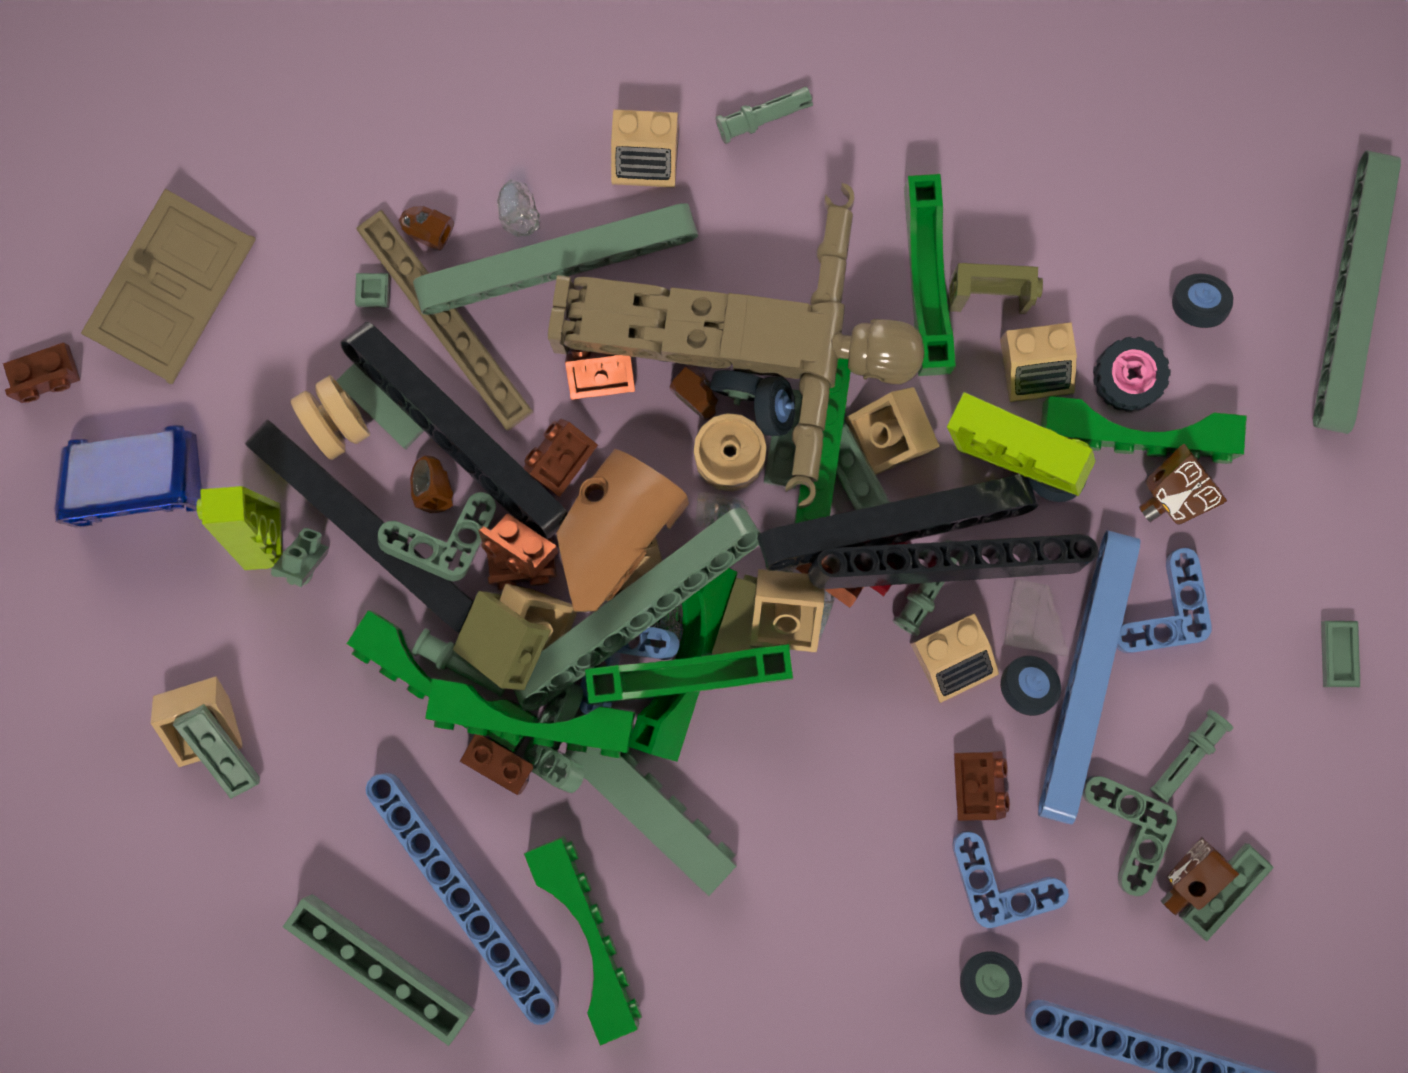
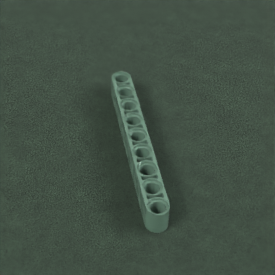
[1313,150,1401,434]
[413,203,698,315]
[513,508,761,711]

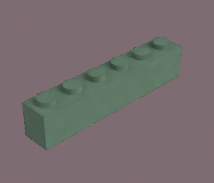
[565,747,737,896]
[283,894,475,1046]

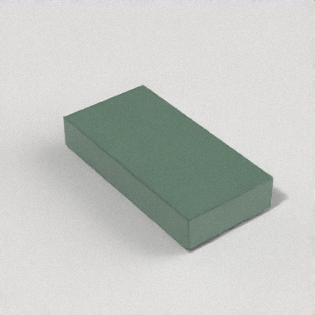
[1321,621,1360,687]

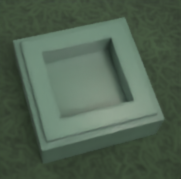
[355,273,390,308]

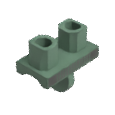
[271,528,329,587]

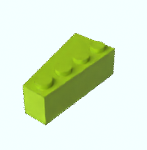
[947,392,1096,496]
[197,486,283,570]

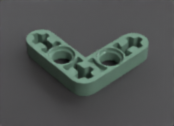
[377,492,496,581]
[523,683,585,793]
[1082,776,1177,896]

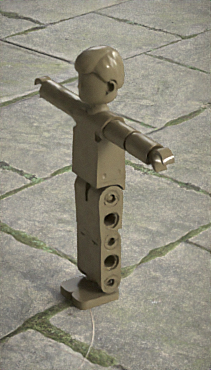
[548,183,924,509]

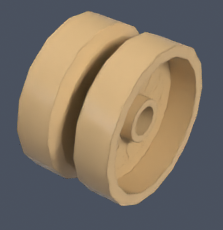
[290,375,370,460]
[694,413,767,492]

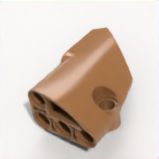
[556,449,689,612]

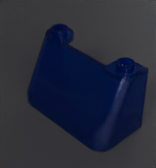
[54,425,202,528]

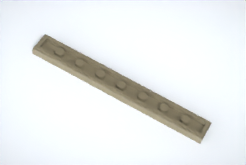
[356,210,534,431]

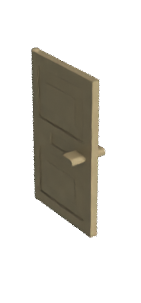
[81,189,256,384]

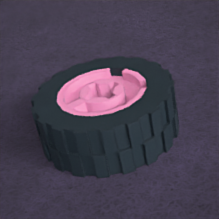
[1093,337,1171,412]

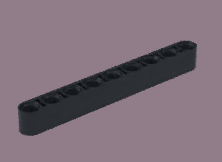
[340,322,568,540]
[245,419,474,634]
[757,474,1039,571]
[808,534,1098,589]

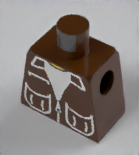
[1139,443,1227,525]
[1160,837,1239,915]

